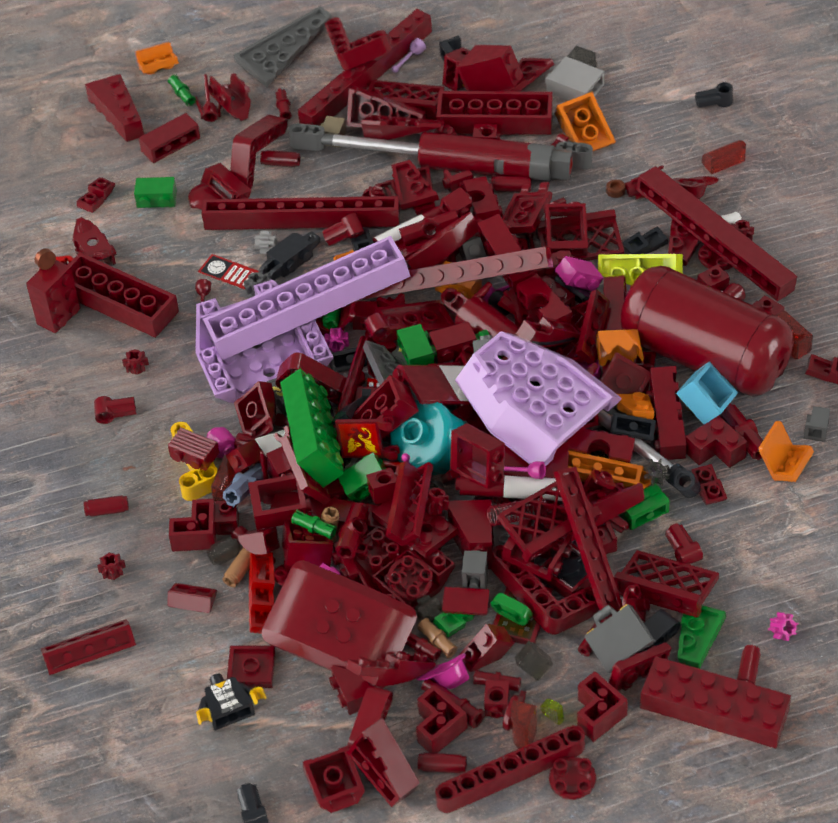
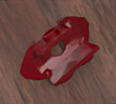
[209,73,251,122]
[72,217,117,265]

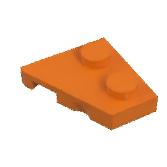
[617,392,654,419]

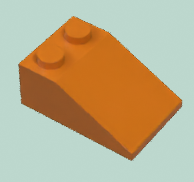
[555,92,616,152]

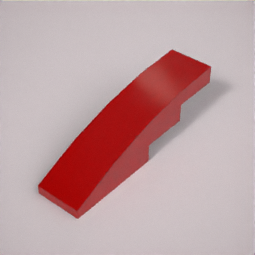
[249,552,275,634]

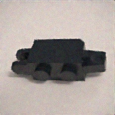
[259,231,321,280]

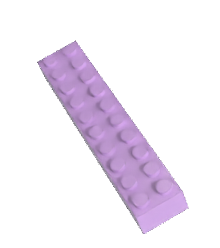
[203,236,410,360]

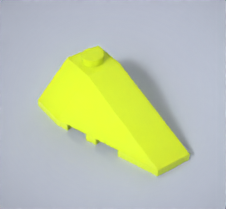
[598,254,683,285]

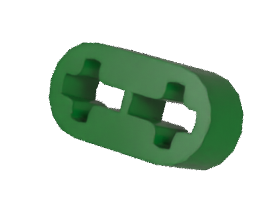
[490,593,533,626]

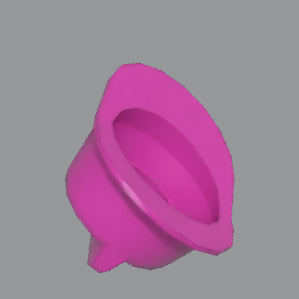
[416,654,469,689]

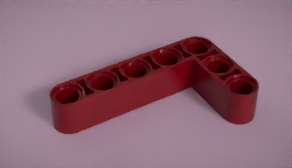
[325,17,392,70]
[230,114,288,189]
[491,545,599,635]

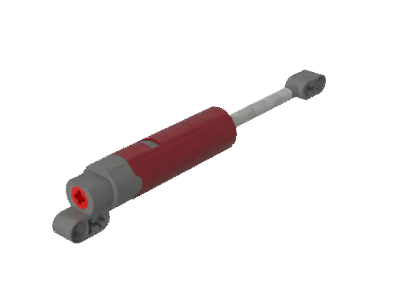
[289,123,593,182]

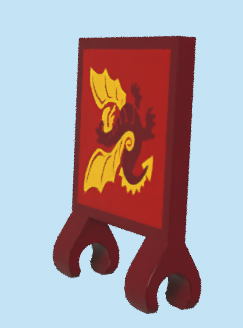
[335,416,400,460]

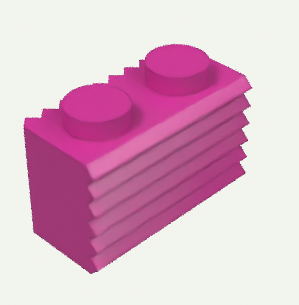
[555,256,603,291]

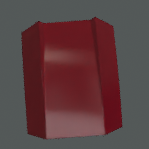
[234,381,276,437]
[302,746,365,813]

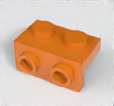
[135,42,178,74]

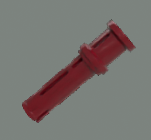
[421,678,485,728]

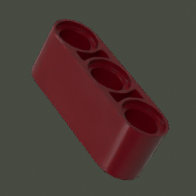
[347,685,393,749]

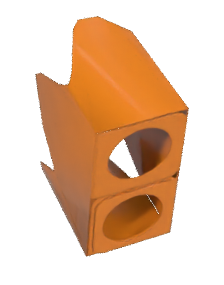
[596,329,644,366]

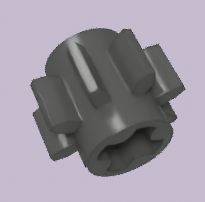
[244,272,267,296]

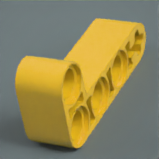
[171,422,220,501]

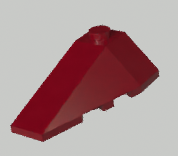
[361,114,445,140]

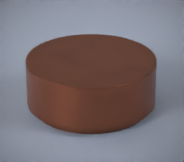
[606,179,626,198]
[34,248,56,270]

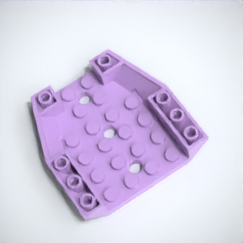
[196,280,333,404]
[455,331,622,466]

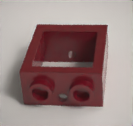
[544,202,588,256]
[450,423,505,489]
[248,474,311,530]

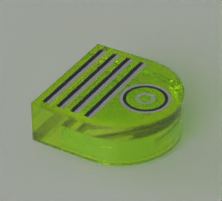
[540,699,564,726]

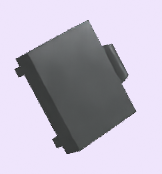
[584,604,655,673]

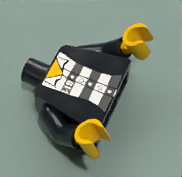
[196,673,267,731]

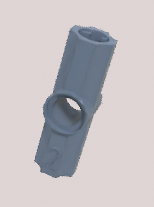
[223,463,268,507]

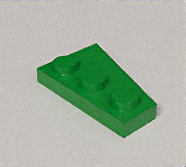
[677,605,726,669]

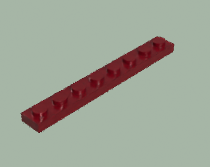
[554,466,623,622]

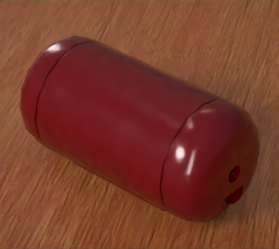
[620,265,794,397]

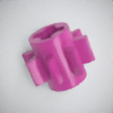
[324,327,349,353]
[768,612,798,641]

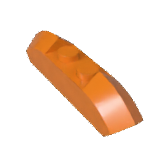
[568,451,652,489]

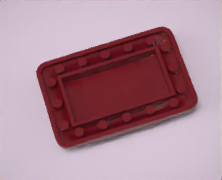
[262,560,417,688]

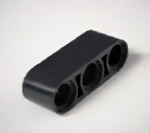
[640,609,681,653]

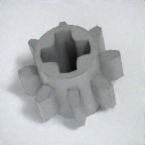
[255,230,277,254]

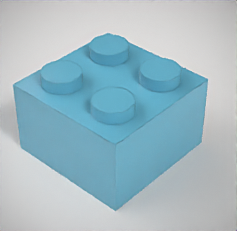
[676,361,738,424]

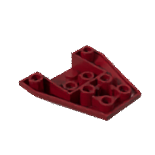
[351,525,455,611]

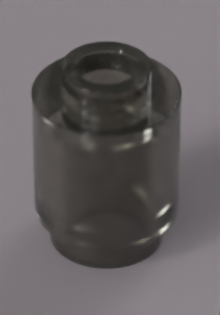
[206,536,241,566]

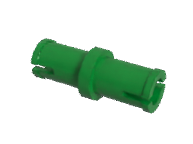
[168,75,196,106]
[291,510,337,540]

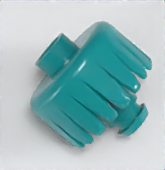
[390,399,467,476]

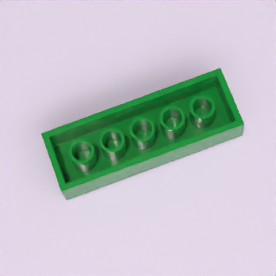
[280,368,344,488]

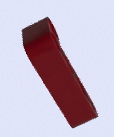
[275,352,360,405]

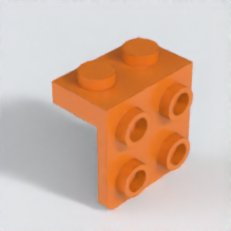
[759,421,814,482]

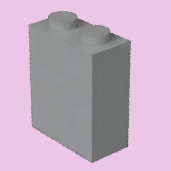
[545,56,604,101]

